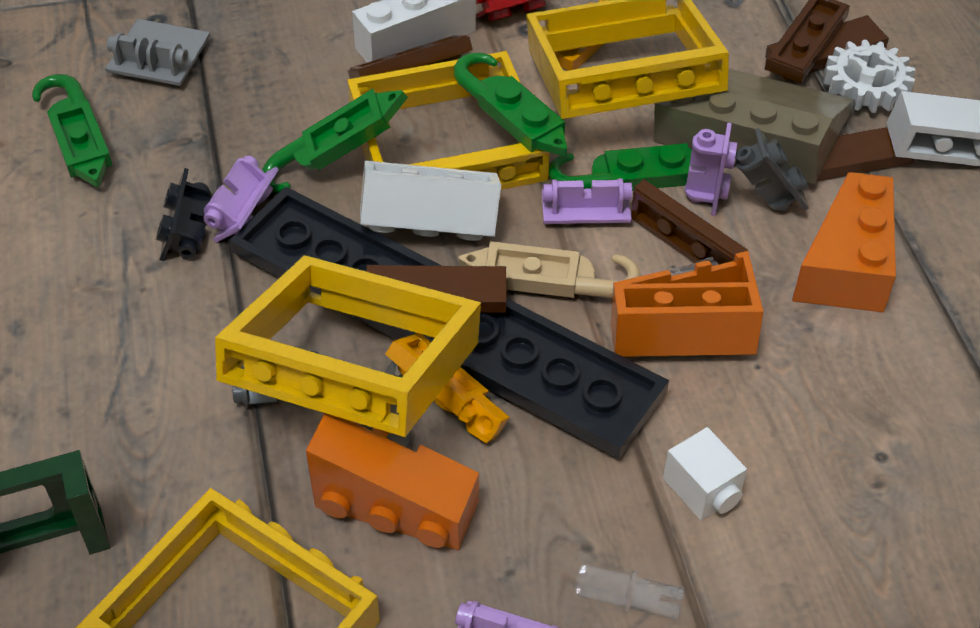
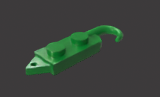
[453,53,567,157]
[32,74,113,187]
[262,89,408,194]
[549,143,700,191]

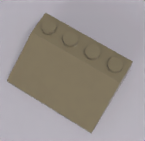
[654,69,855,184]

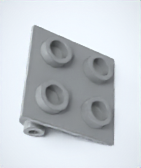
[105,19,211,86]

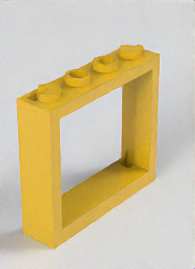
[526,0,729,119]
[347,51,550,190]
[215,255,481,437]
[76,488,380,628]

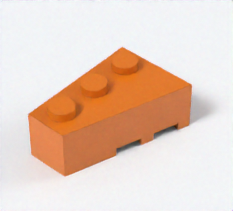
[792,172,896,312]
[610,251,764,357]
[306,413,479,551]

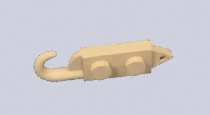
[458,241,641,298]

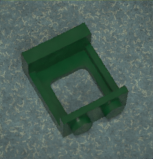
[0,450,110,555]

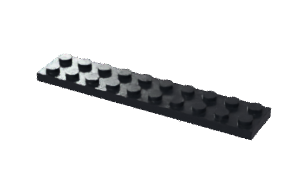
[229,186,669,459]

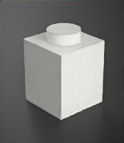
[663,427,747,521]

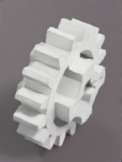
[823,40,915,113]

